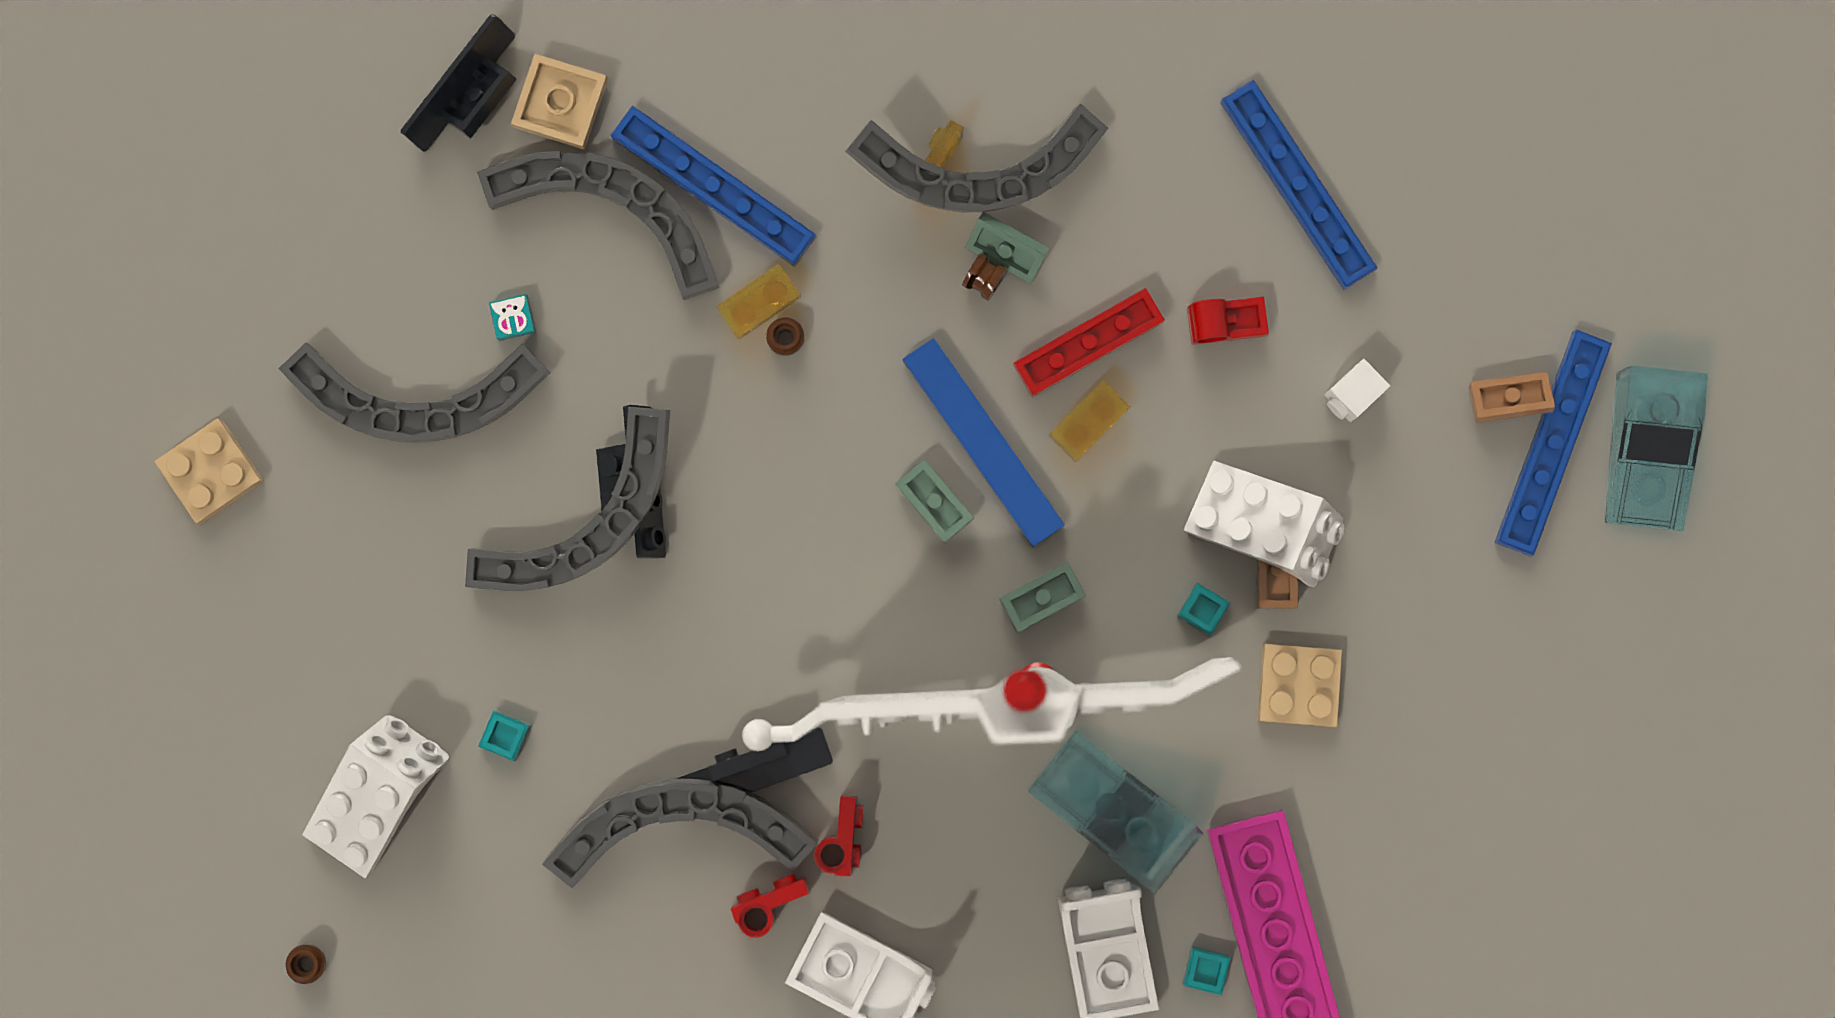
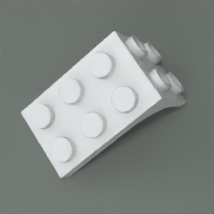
[1184,460,1344,588]
[302,715,449,879]
[1057,878,1159,1018]
[785,911,936,1018]

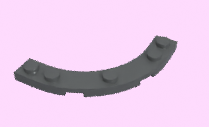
[845,103,1108,213]
[477,151,719,300]
[278,342,551,443]
[465,407,670,591]
[542,779,818,889]

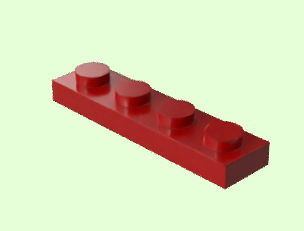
[1013,288,1165,398]

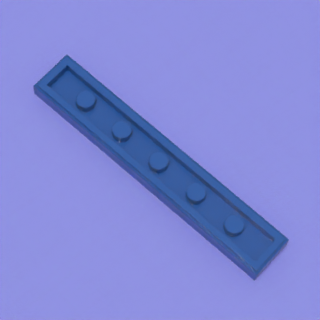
[1220,79,1377,290]
[610,105,817,267]
[1494,330,1612,557]
[902,338,1065,547]

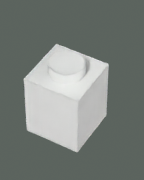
[1324,358,1390,422]

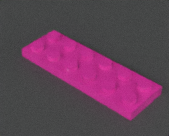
[1206,810,1340,1018]

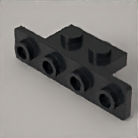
[400,14,517,152]
[596,405,666,559]
[677,728,833,792]

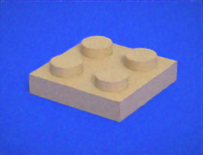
[511,54,608,150]
[154,418,264,525]
[1257,644,1342,727]

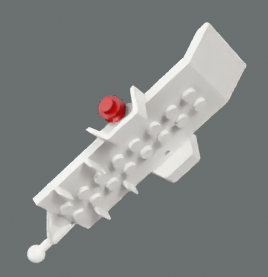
[742,657,1240,751]

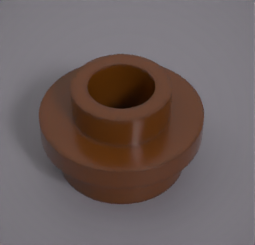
[766,317,805,356]
[285,944,326,984]

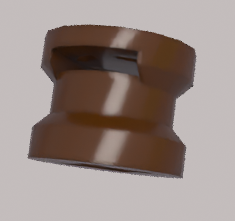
[962,253,1007,301]

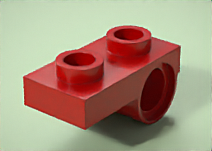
[1187,297,1269,345]
[814,795,864,877]
[730,873,811,938]

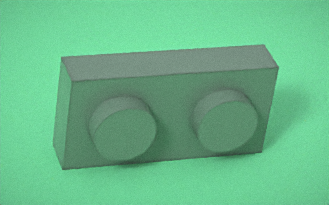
[965,212,1050,284]
[895,459,974,544]
[1000,562,1086,633]

